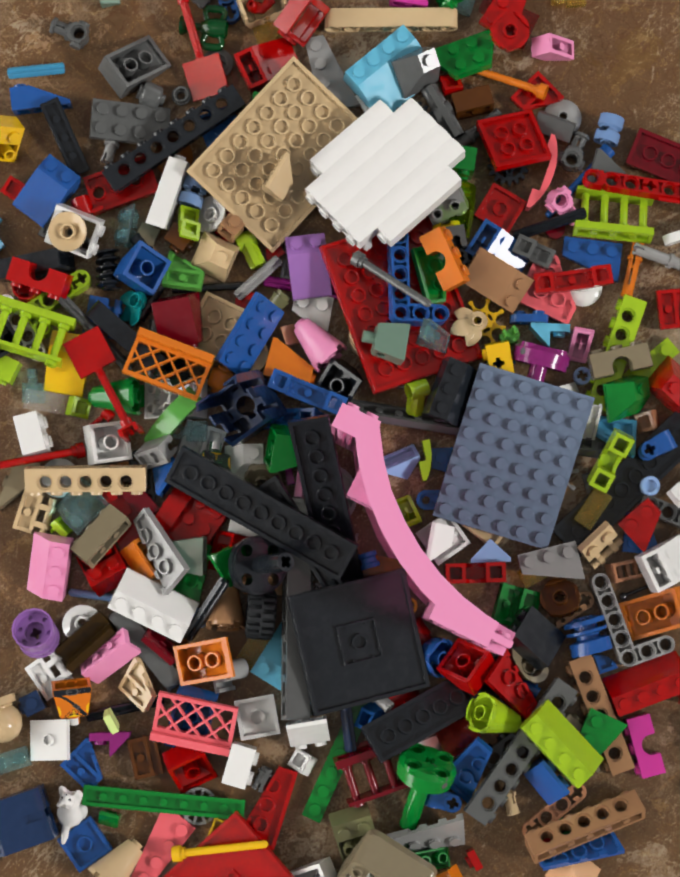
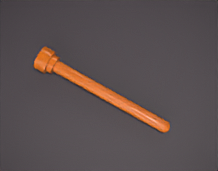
[476,70,549,100]

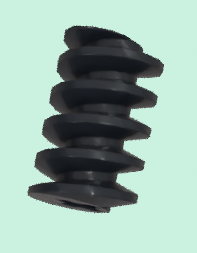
[95,249,121,291]

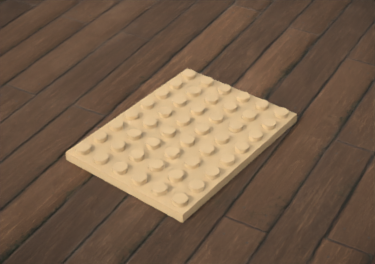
[186,56,358,253]

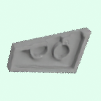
[517,541,585,580]

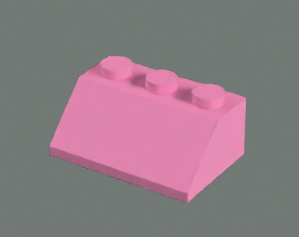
[27,532,74,602]

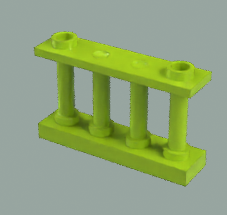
[572,185,654,244]
[0,295,76,368]

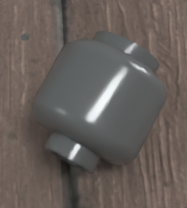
[136,81,166,109]

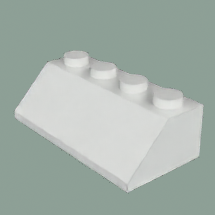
[107,567,199,643]

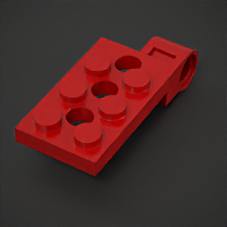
[70,156,158,220]

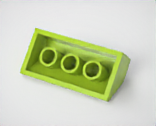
[519,699,604,789]

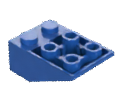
[465,218,529,272]

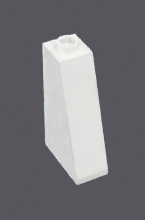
[145,154,190,231]

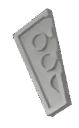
[306,35,360,109]
[133,507,190,595]
[386,813,465,851]

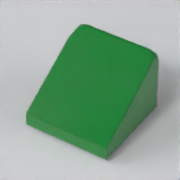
[98,809,121,828]

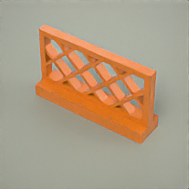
[122,327,215,402]

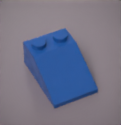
[12,154,81,228]
[164,685,219,748]

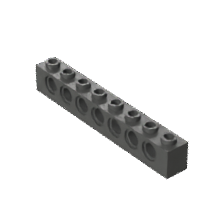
[463,677,578,826]

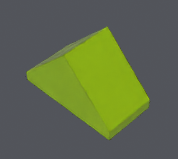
[396,494,422,527]

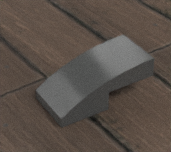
[512,234,556,270]

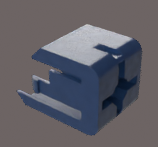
[196,369,287,447]
[0,784,60,857]

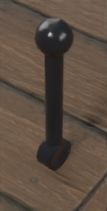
[619,585,648,600]

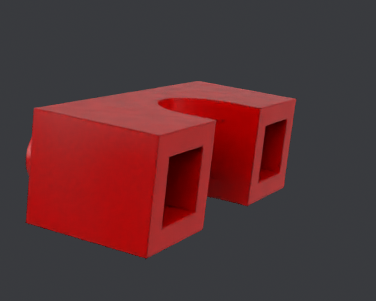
[5,256,74,301]
[444,562,506,584]

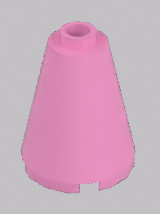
[294,318,347,373]

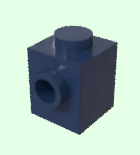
[18,689,49,717]

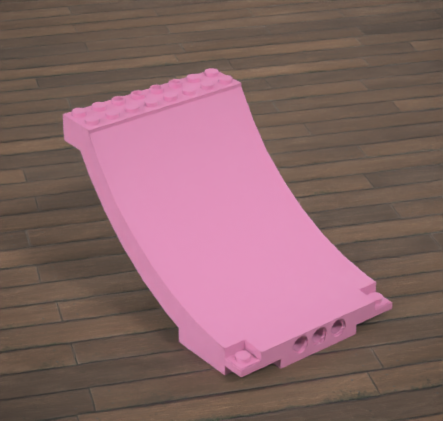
[331,402,516,656]

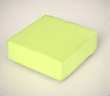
[103,707,120,735]

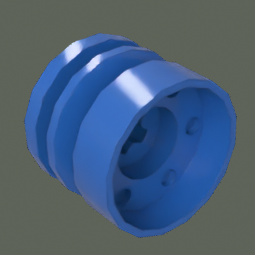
[563,614,613,658]

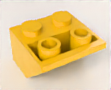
[0,115,25,162]

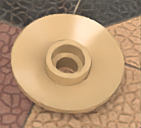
[48,212,87,252]

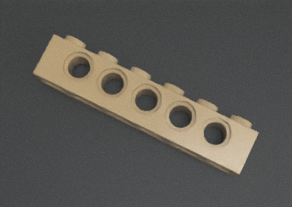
[24,465,148,496]

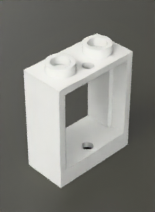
[44,203,106,259]

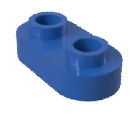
[509,310,549,325]
[416,490,440,510]

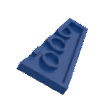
[539,817,625,871]

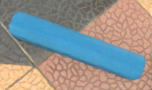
[7,62,65,79]

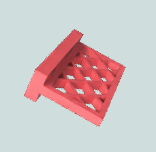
[149,690,239,757]

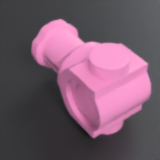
[544,185,576,226]

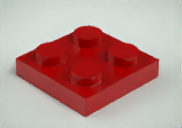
[473,183,527,233]

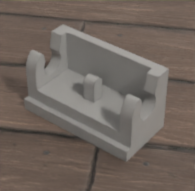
[134,434,177,470]

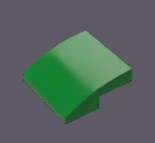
[491,582,540,626]

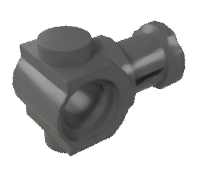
[49,17,90,50]
[557,131,590,172]

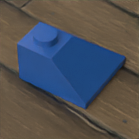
[152,456,176,498]

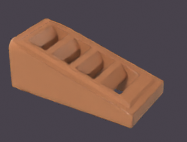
[605,558,643,584]

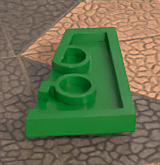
[410,247,446,304]

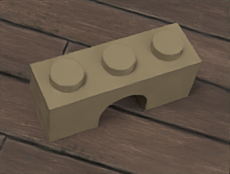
[587,340,653,381]

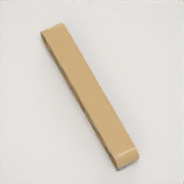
[324,7,458,32]

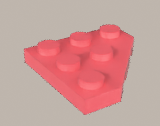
[520,255,576,324]

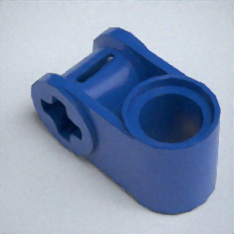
[637,429,678,461]
[424,791,462,813]

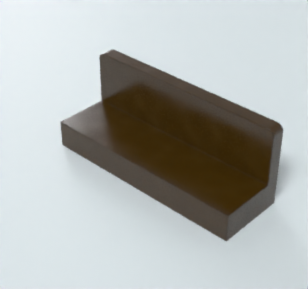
[55,611,116,673]

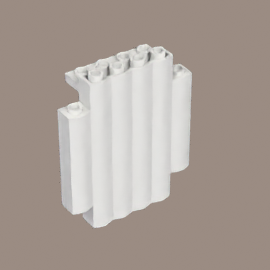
[305,98,465,252]

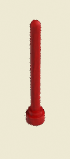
[0,442,86,469]

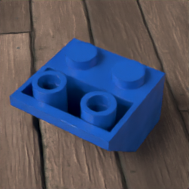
[522,757,570,805]

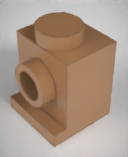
[217,212,245,244]

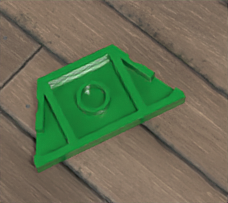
[435,30,494,81]

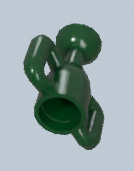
[179,5,228,52]

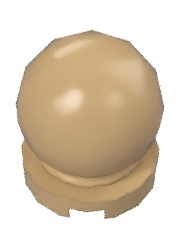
[0,693,23,743]

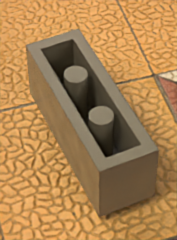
[70,504,132,569]

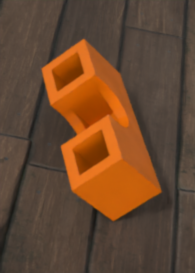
[419,226,470,291]

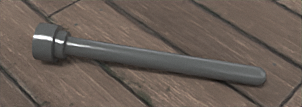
[350,250,432,307]

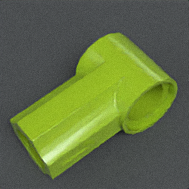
[235,230,266,271]
[404,378,430,417]

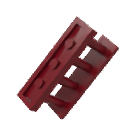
[333,745,408,808]

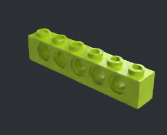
[585,294,647,415]

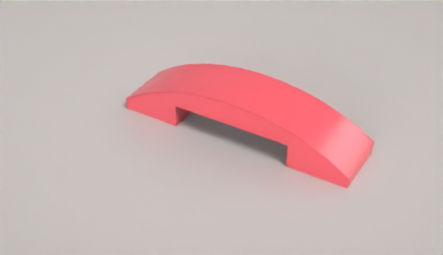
[524,134,558,212]

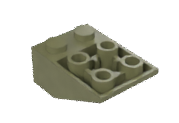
[329,802,375,862]

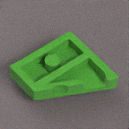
[162,250,205,292]

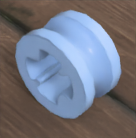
[573,367,591,385]

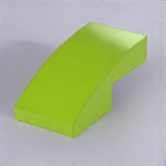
[178,205,201,241]
[418,439,432,482]

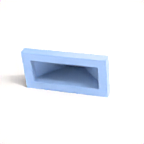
[384,444,421,480]
[471,539,511,563]

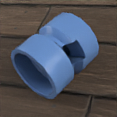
[593,112,625,147]
[177,175,207,210]

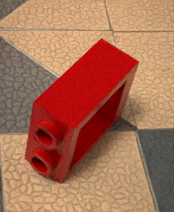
[273,0,330,47]

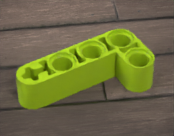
[28,270,92,338]

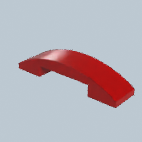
[533,264,614,294]

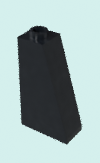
[0,248,76,282]

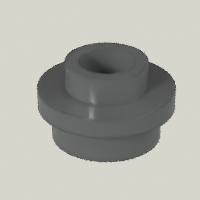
[172,86,191,106]

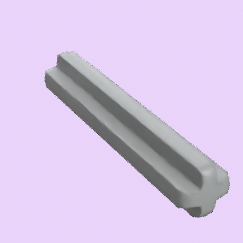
[234,255,282,301]

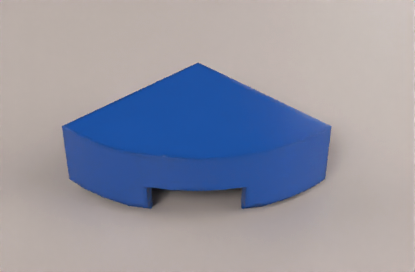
[592,654,618,675]

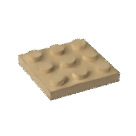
[195,291,245,363]

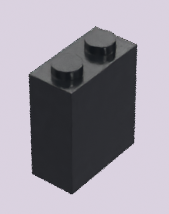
[508,606,566,670]

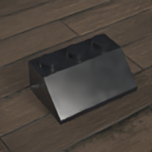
[423,357,477,428]

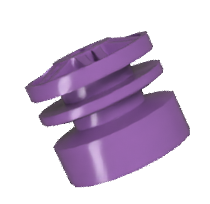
[11,608,60,659]

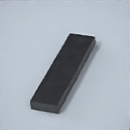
[40,97,90,175]

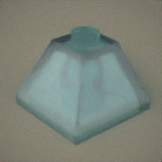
[56,477,110,535]

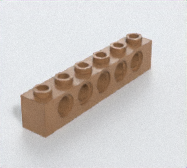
[565,655,635,776]
[524,789,646,864]

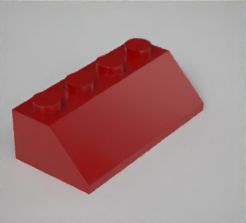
[601,650,680,717]

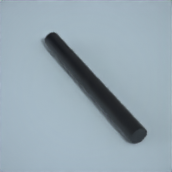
[172,282,244,294]

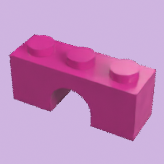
[623,713,666,779]

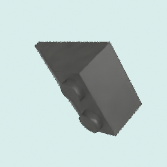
[98,35,172,99]

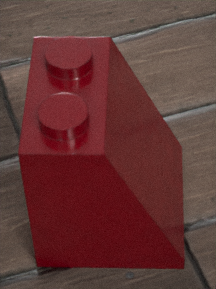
[151,292,204,347]

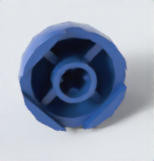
[422,637,454,678]

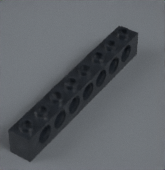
[102,84,246,194]

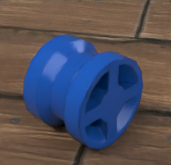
[358,550,380,571]

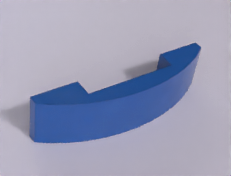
[267,368,348,415]

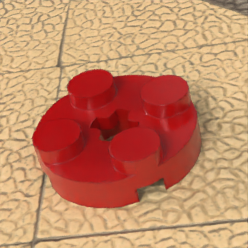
[490,11,530,52]

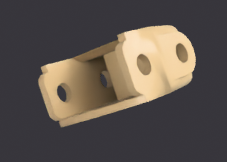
[236,0,288,29]

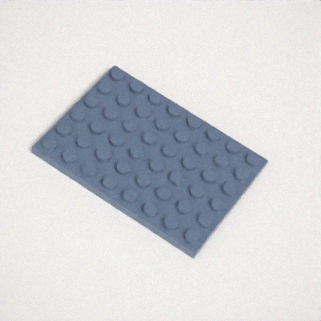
[432,363,595,549]

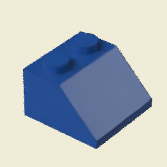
[113,240,171,296]

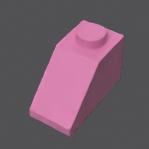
[531,33,574,61]

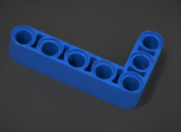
[387,233,450,327]

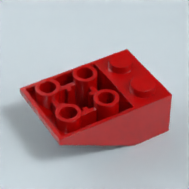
[233,37,298,95]
[74,535,129,597]

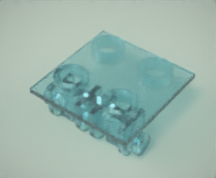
[114,204,139,249]

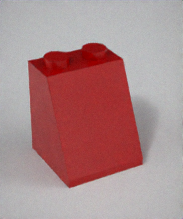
[649,355,680,413]

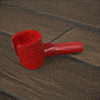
[89,409,115,425]

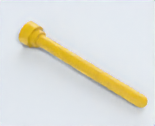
[171,840,268,862]

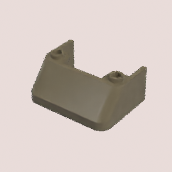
[337,829,437,877]

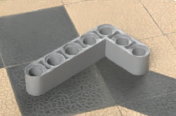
[589,573,675,667]

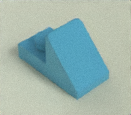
[529,322,570,347]

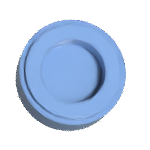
[639,476,660,496]

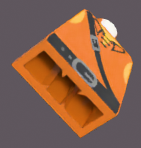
[51,677,92,726]

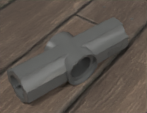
[421,83,464,140]

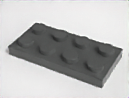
[89,98,171,147]

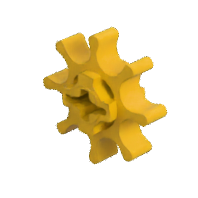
[468,298,506,343]

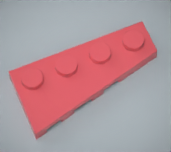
[131,813,196,877]

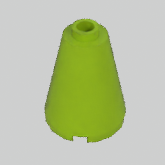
[466,692,522,733]

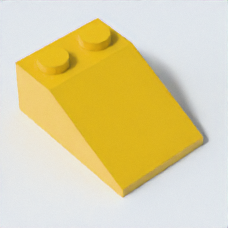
[44,330,87,398]

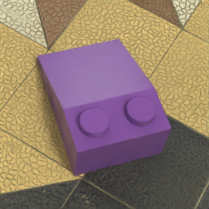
[285,233,332,301]

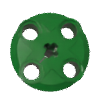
[396,743,457,831]

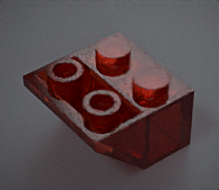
[435,716,482,757]

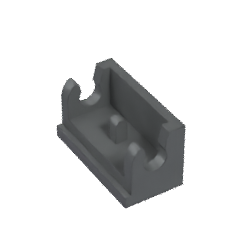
[446,224,467,250]

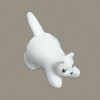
[56,786,88,845]

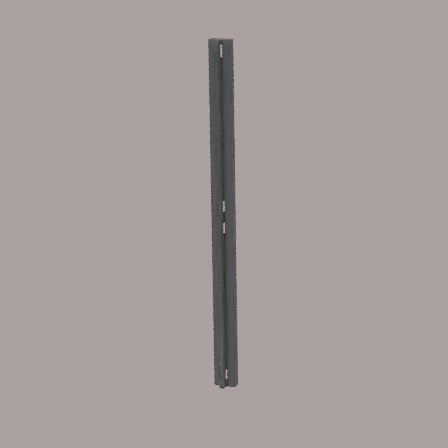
[300,399,606,459]

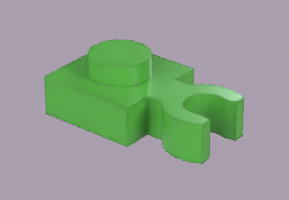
[498,325,520,346]

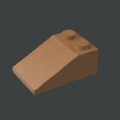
[465,246,534,313]

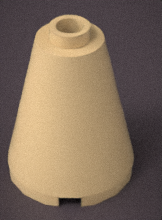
[87,839,143,877]

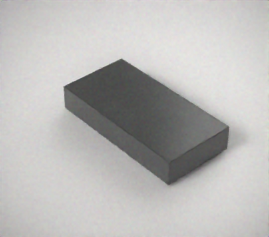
[536,110,577,143]

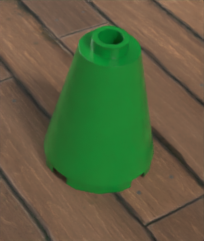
[88,377,145,416]

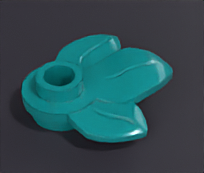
[120,290,147,326]

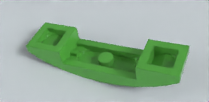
[144,386,202,442]

